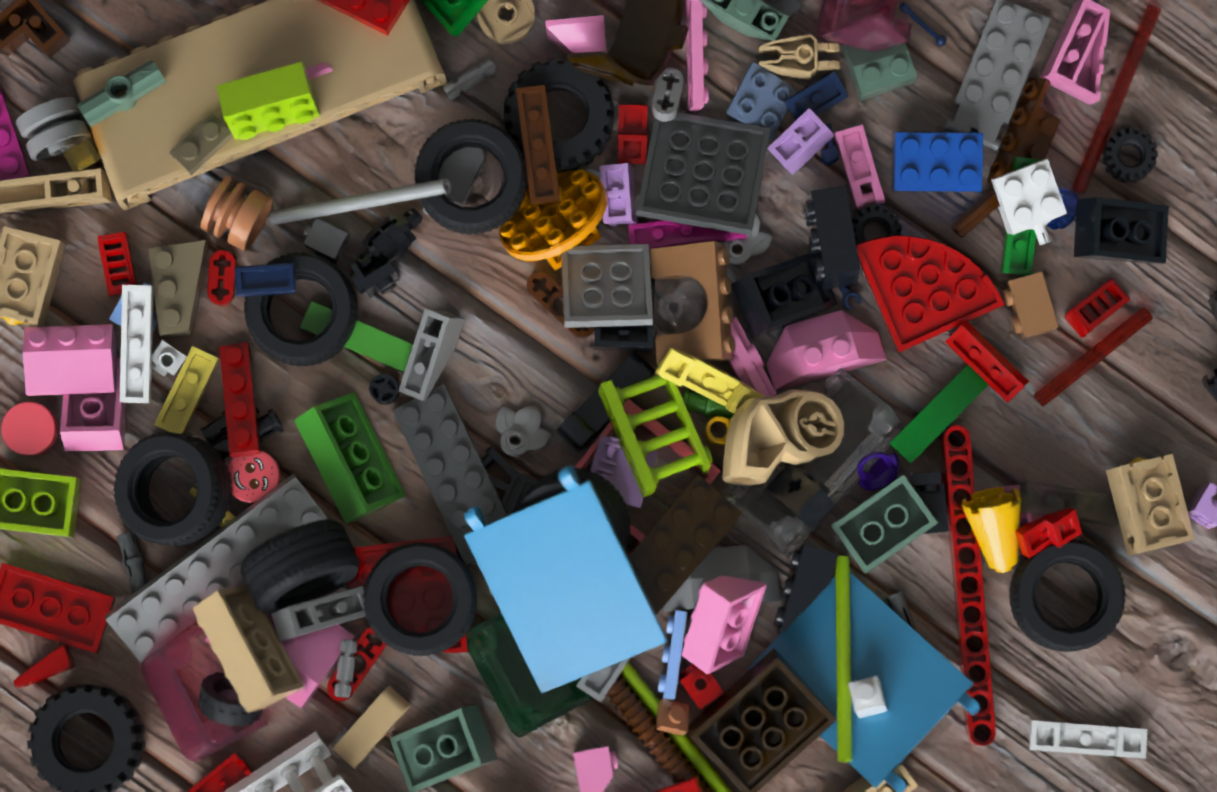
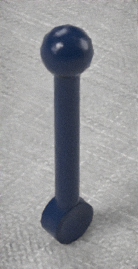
[898,2,947,46]

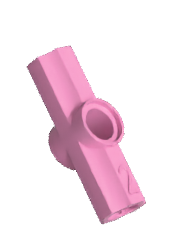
[728,317,777,396]

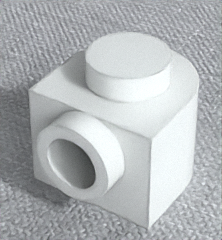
[152,340,187,377]

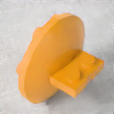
[499,169,608,271]

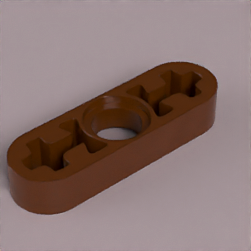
[527,272,595,339]

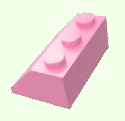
[23,324,117,396]
[681,575,767,674]

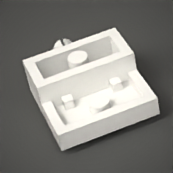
[991,159,1067,245]

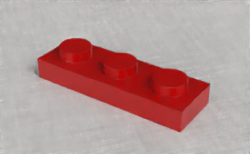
[945,320,1029,403]

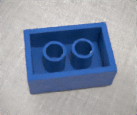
[891,131,983,192]

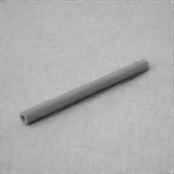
[269,178,451,225]

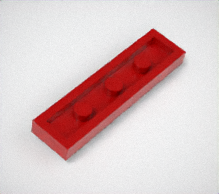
[219,342,261,458]

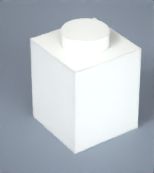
[848,676,888,718]

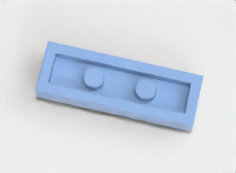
[658,610,687,700]

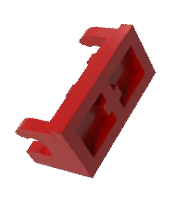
[188,752,254,792]

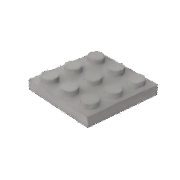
[561,244,653,328]

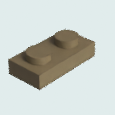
[169,113,233,176]

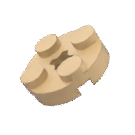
[477,0,535,44]

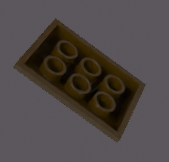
[688,648,837,792]

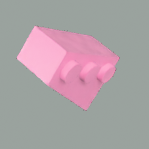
[1040,0,1110,105]

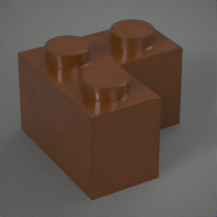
[0,0,71,59]

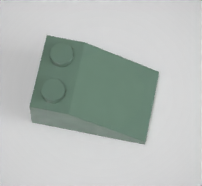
[833,2,917,101]
[390,704,498,792]

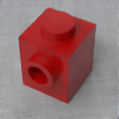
[679,664,724,710]

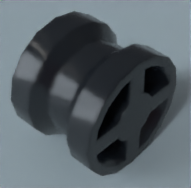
[369,374,399,405]

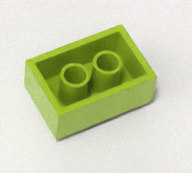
[216,62,320,140]
[0,469,82,538]

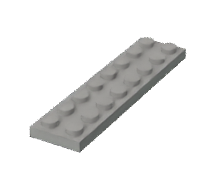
[104,474,328,662]

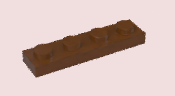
[516,85,560,206]

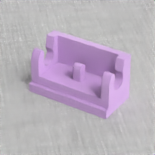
[767,108,835,175]
[599,163,638,226]
[1187,482,1217,529]

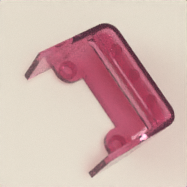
[141,625,269,761]

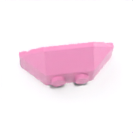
[766,310,886,392]

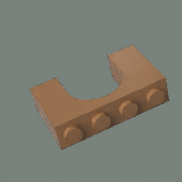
[650,241,735,365]

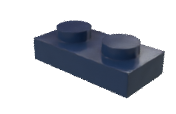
[783,71,849,121]

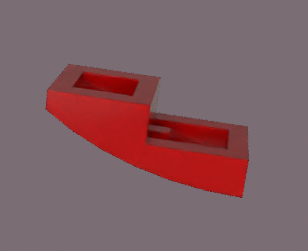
[617,104,648,164]
[1015,508,1082,558]

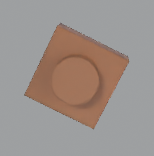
[656,699,689,736]

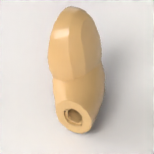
[722,389,844,485]

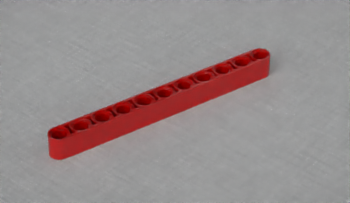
[941,425,996,746]

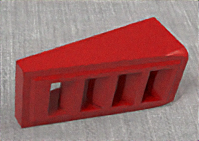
[97,232,137,297]
[1064,278,1130,338]
[13,644,75,688]

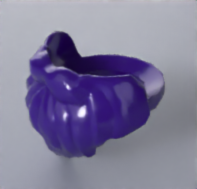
[857,451,899,491]

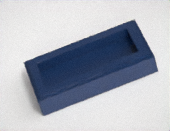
[235,262,297,297]

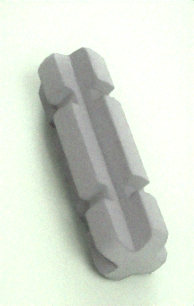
[443,58,497,100]
[334,639,357,698]

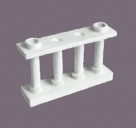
[224,731,353,792]

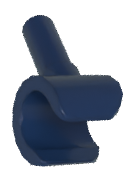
[820,123,838,166]
[839,286,862,310]

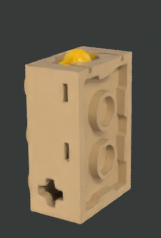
[0,226,66,327]
[1106,454,1195,556]

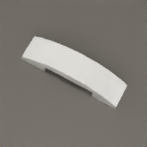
[1029,720,1148,759]

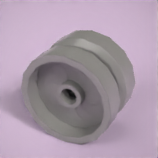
[15,97,91,161]

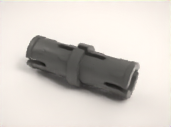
[116,532,148,593]

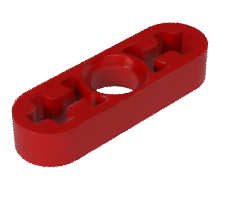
[327,627,387,701]

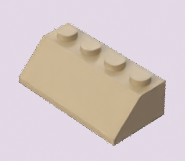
[192,585,305,713]

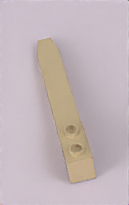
[0,168,112,213]

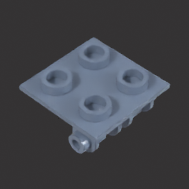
[726,61,798,140]

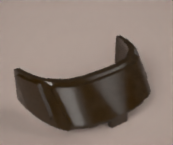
[568,0,688,86]

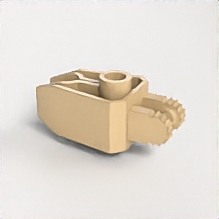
[758,34,840,80]

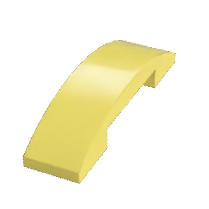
[655,347,764,414]

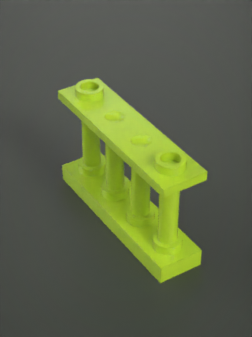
[598,361,713,498]

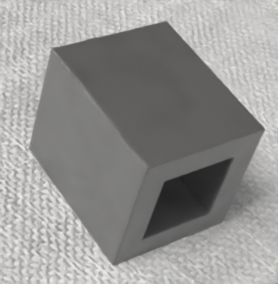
[302,218,350,263]

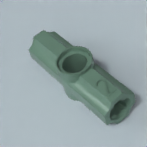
[76,59,166,127]

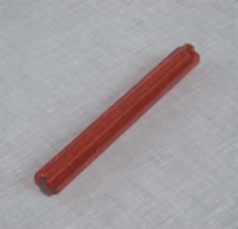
[1034,307,1153,407]

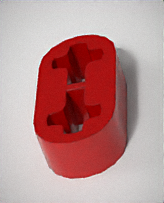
[207,250,237,307]

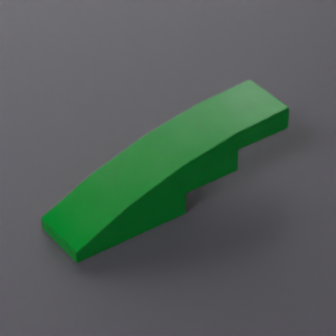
[889,365,988,465]

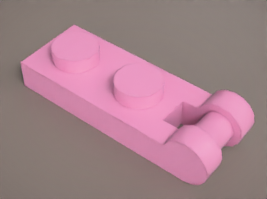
[834,125,885,211]

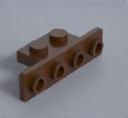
[987,78,1061,185]

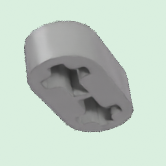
[652,68,684,122]

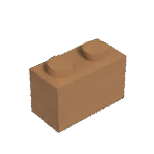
[1003,272,1058,340]

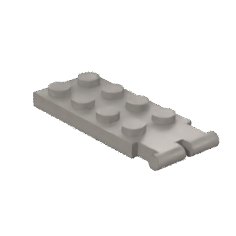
[943,0,1051,151]

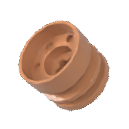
[200,175,274,252]

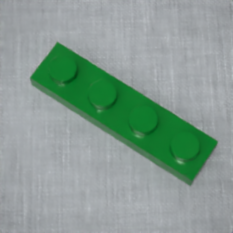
[1000,157,1041,275]

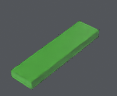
[300,301,413,373]

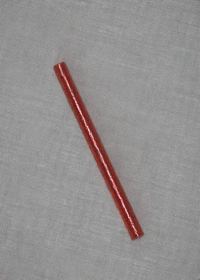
[1071,5,1161,194]

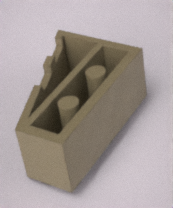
[148,240,210,339]

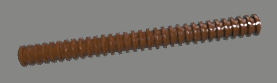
[605,676,712,792]

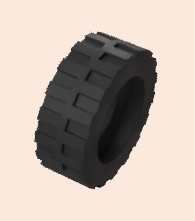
[198,672,263,726]

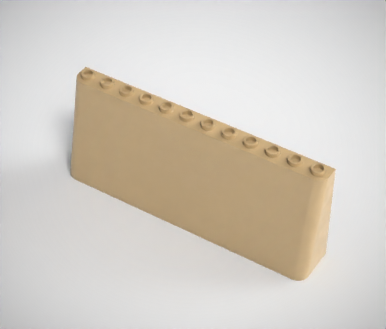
[73,0,447,211]

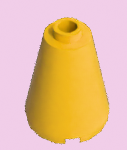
[962,487,1021,573]

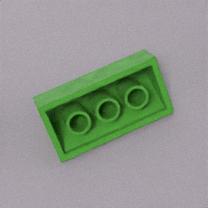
[294,392,406,524]

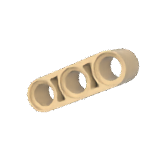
[332,685,411,769]

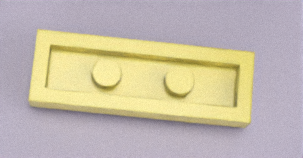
[154,346,220,434]

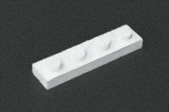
[120,285,154,403]

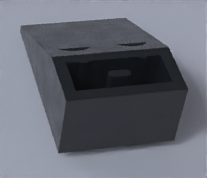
[594,265,655,352]
[774,545,838,633]

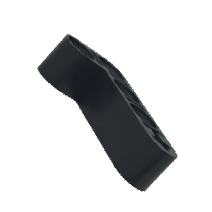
[556,351,656,453]

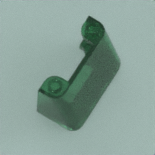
[466,613,593,738]

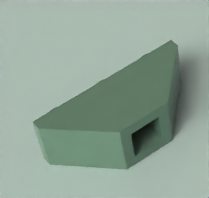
[700,0,789,42]

